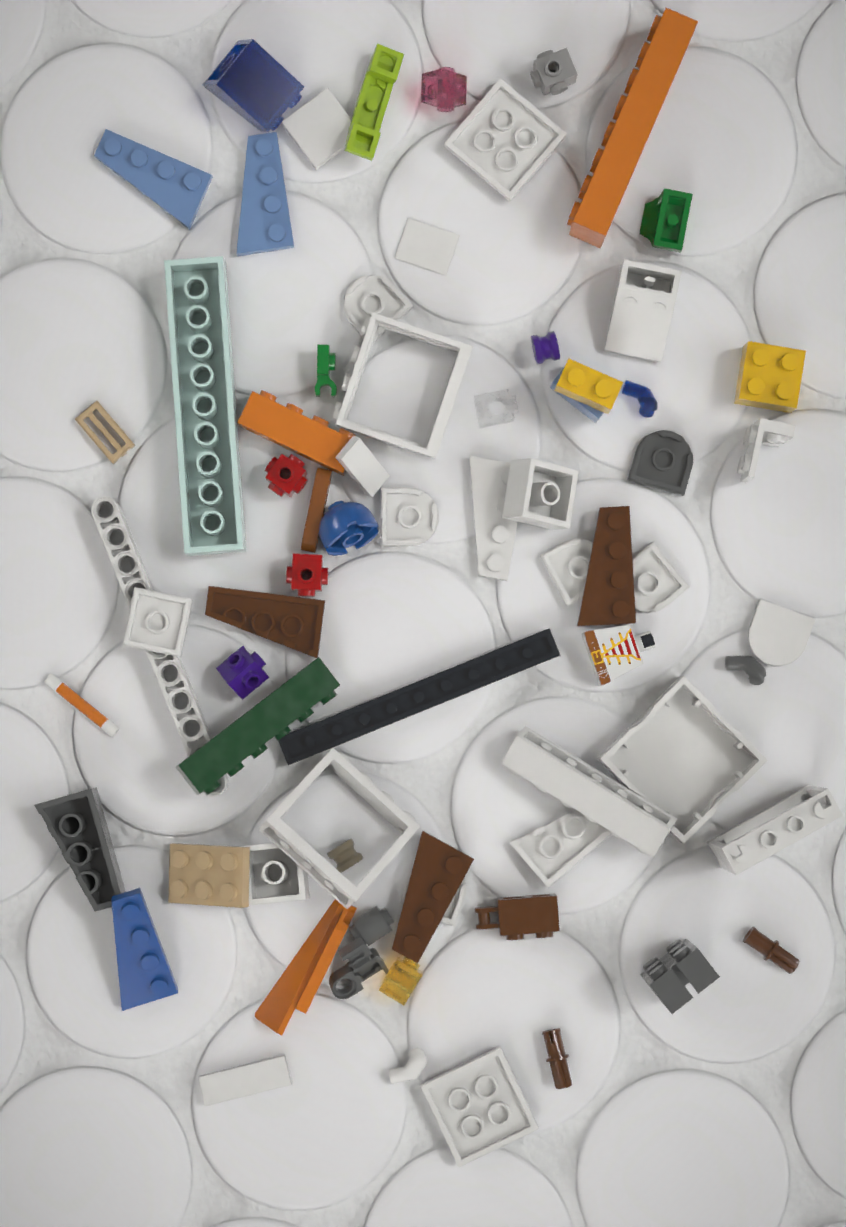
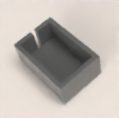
[640,939,720,1014]

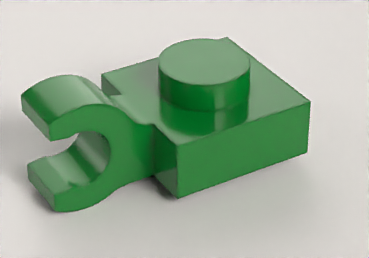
[315,344,337,397]

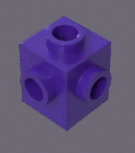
[216,646,269,700]

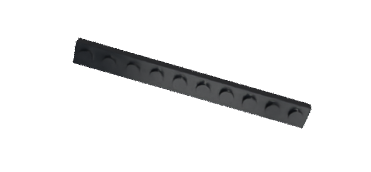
[278,628,560,766]

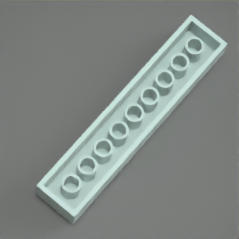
[164,256,246,556]

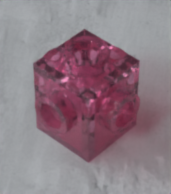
[421,67,467,112]

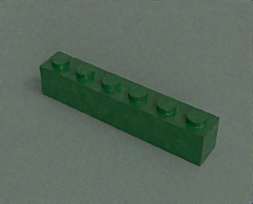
[176,657,340,795]

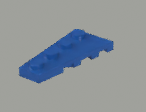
[111,888,178,1011]

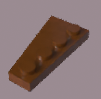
[205,586,325,658]
[392,830,474,963]

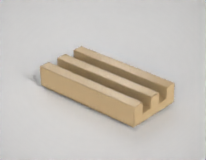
[75,401,136,464]

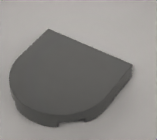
[627,430,693,496]

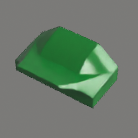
[639,188,693,253]

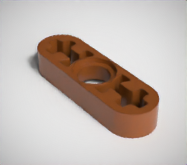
[301,468,332,553]

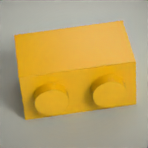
[554,358,623,414]

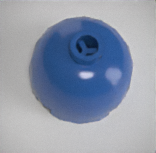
[319,501,379,556]

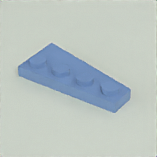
[94,129,213,230]
[236,132,294,257]

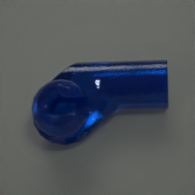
[621,380,658,418]

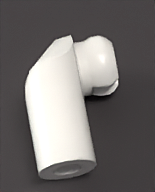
[389,1048,427,1084]

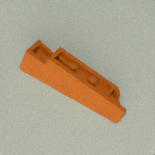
[255,899,357,1035]

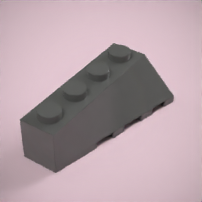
[34,787,126,912]

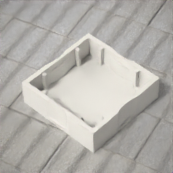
[597,676,768,844]

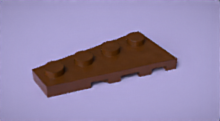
[577,506,636,627]

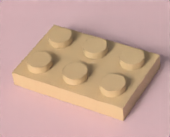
[168,843,250,908]

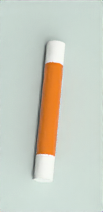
[44,673,120,737]

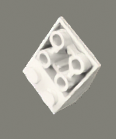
[604,259,682,362]

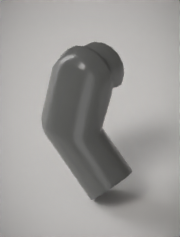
[725,656,766,685]

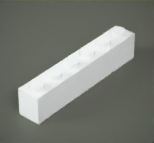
[501,726,677,857]

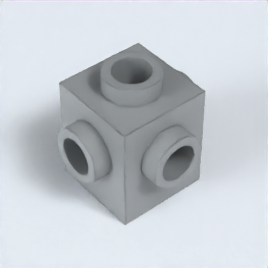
[530,48,578,95]

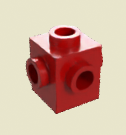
[264,454,308,497]
[286,553,328,597]

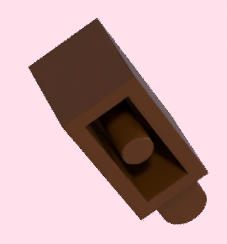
[474,893,560,940]

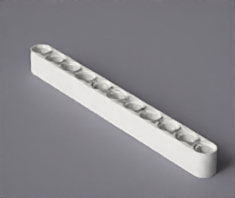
[91,496,229,797]

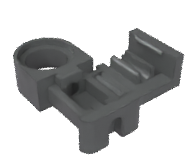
[329,936,389,999]

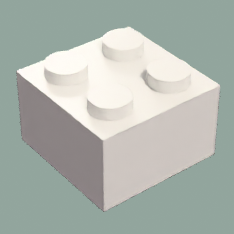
[502,458,579,529]
[241,843,310,905]

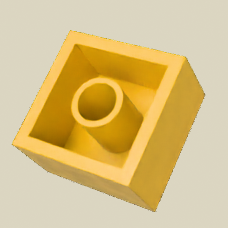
[734,341,806,413]

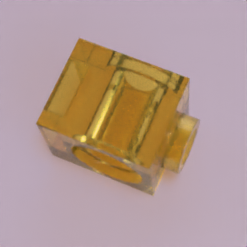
[379,956,423,1006]

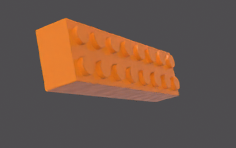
[567,8,698,248]

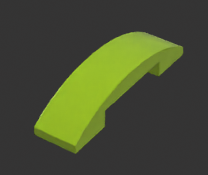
[344,43,404,161]

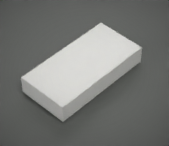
[335,436,390,497]

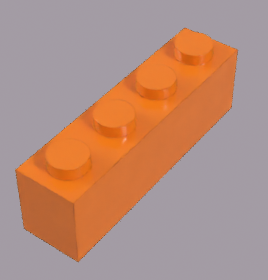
[237,390,356,476]

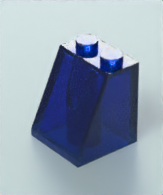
[202,39,304,132]

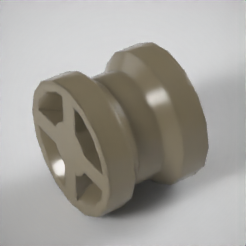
[327,838,364,873]

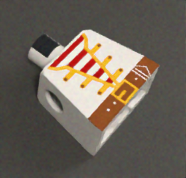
[581,625,655,686]

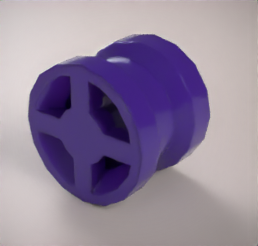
[531,331,560,365]

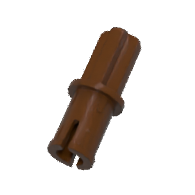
[743,926,800,974]
[542,1028,572,1089]

